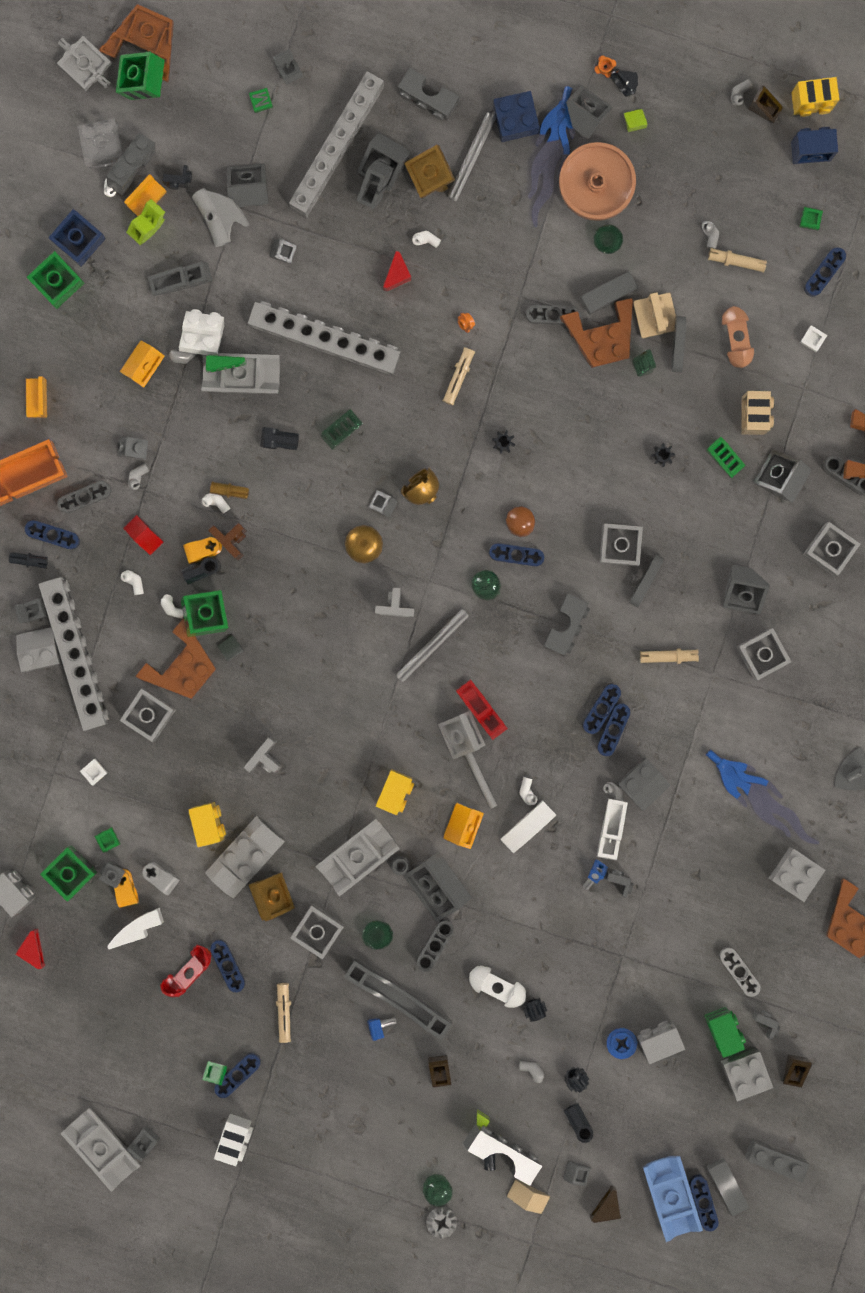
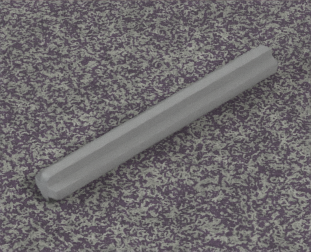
[448,112,496,201]
[396,609,469,682]

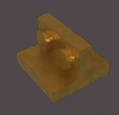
[404,145,455,198]
[249,872,295,922]

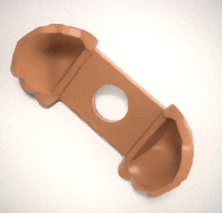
[722,306,754,368]

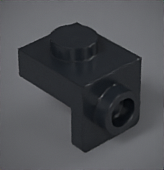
[162,165,192,190]

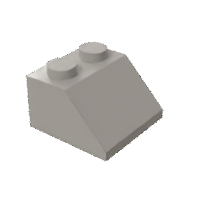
[16,627,63,672]

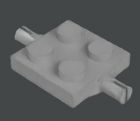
[57,36,112,91]

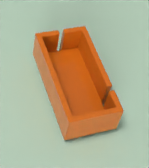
[0,439,68,506]

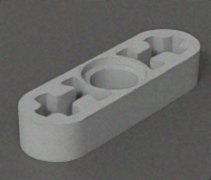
[719,947,760,997]

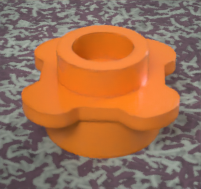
[594,56,616,78]
[457,313,475,333]

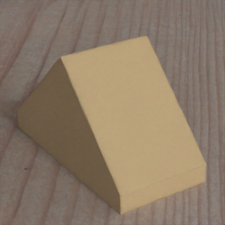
[507,1179,550,1214]

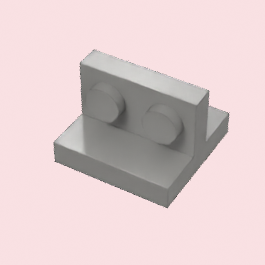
[375,588,415,618]
[438,711,485,759]
[244,737,282,773]

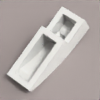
[596,799,628,860]
[501,800,556,853]
[108,908,164,949]

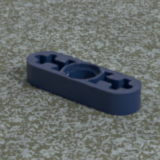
[804,248,846,297]
[25,520,80,550]
[489,543,544,567]
[583,684,621,734]
[597,704,630,756]
[210,939,245,992]
[214,1053,261,1098]
[689,1175,719,1231]

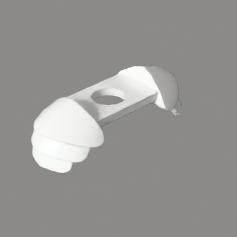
[469,966,526,1008]

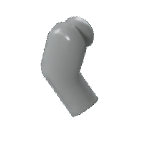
[731,79,752,106]
[702,221,719,249]
[169,349,197,364]
[128,463,149,490]
[603,782,624,802]
[519,1061,544,1083]

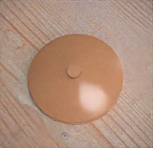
[559,142,636,220]

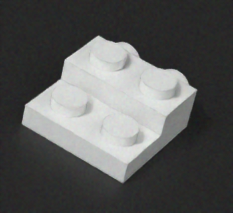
[179,309,224,356]

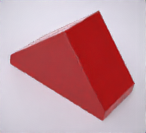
[383,251,411,291]
[123,515,164,556]
[15,929,45,969]

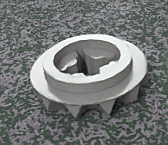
[426,1207,457,1239]

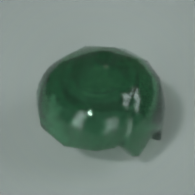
[594,225,623,254]
[471,570,501,601]
[362,920,393,950]
[423,1174,453,1207]

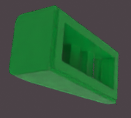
[206,355,247,373]
[705,437,746,478]

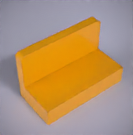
[124,174,167,216]
[120,340,165,388]
[26,376,47,418]
[443,803,484,849]

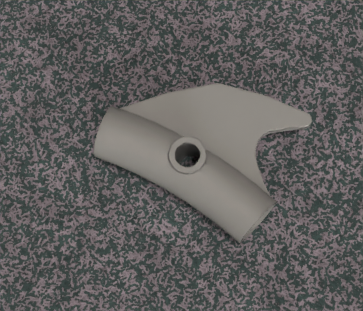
[192,188,249,247]

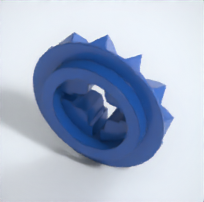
[606,1028,637,1059]

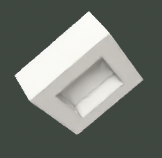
[800,326,827,353]
[80,758,108,786]

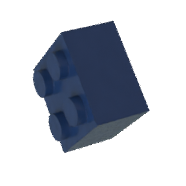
[493,91,540,142]
[791,127,838,164]
[48,209,106,267]

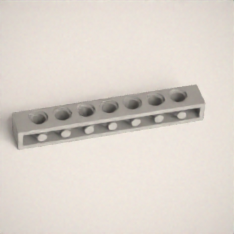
[289,71,384,218]
[248,301,401,376]
[39,577,110,731]

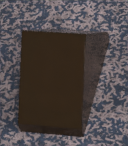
[748,85,783,123]
[783,1054,812,1088]
[428,1055,452,1088]
[590,1185,621,1223]

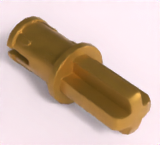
[210,481,249,499]

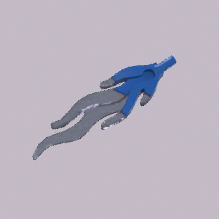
[528,86,575,228]
[706,749,819,844]

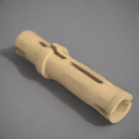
[708,248,767,273]
[442,347,475,405]
[640,648,699,664]
[276,983,291,1043]

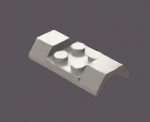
[201,353,280,394]
[205,816,285,898]
[316,819,400,897]
[61,1108,141,1192]

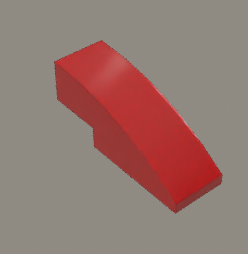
[456,680,508,740]

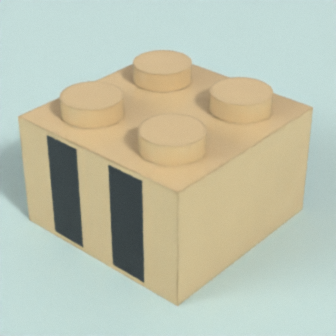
[741,391,774,435]

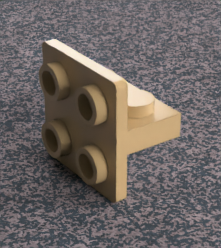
[633,292,676,338]

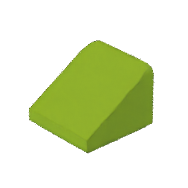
[624,109,648,132]
[477,1109,490,1127]

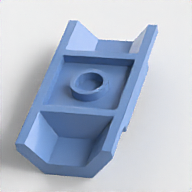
[643,1156,703,1242]

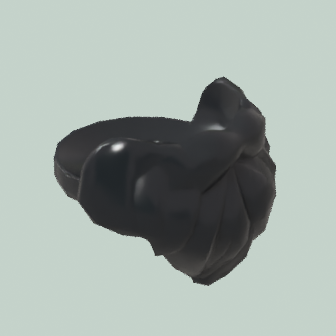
[611,68,638,97]

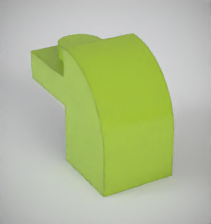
[126,199,165,245]

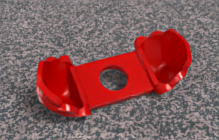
[160,945,211,998]

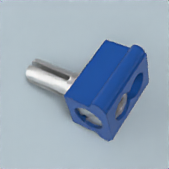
[583,860,608,890]
[367,1017,396,1041]

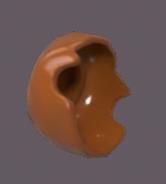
[506,506,535,537]

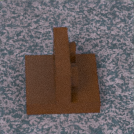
[208,523,247,561]

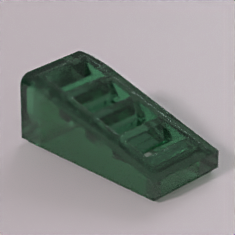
[633,349,656,377]
[321,409,363,450]

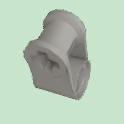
[143,862,180,896]

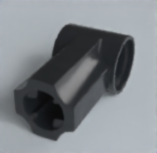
[260,427,299,450]
[181,557,221,585]
[564,1103,593,1143]

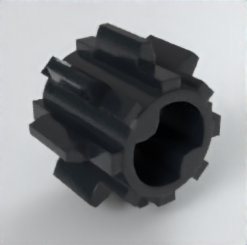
[492,430,515,454]
[651,443,675,468]
[523,998,547,1022]
[564,1067,589,1093]

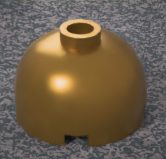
[401,468,439,505]
[345,525,383,564]

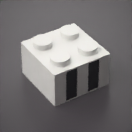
[214,1114,253,1166]

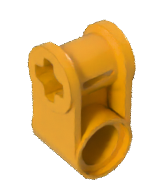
[183,537,222,564]
[114,869,139,908]

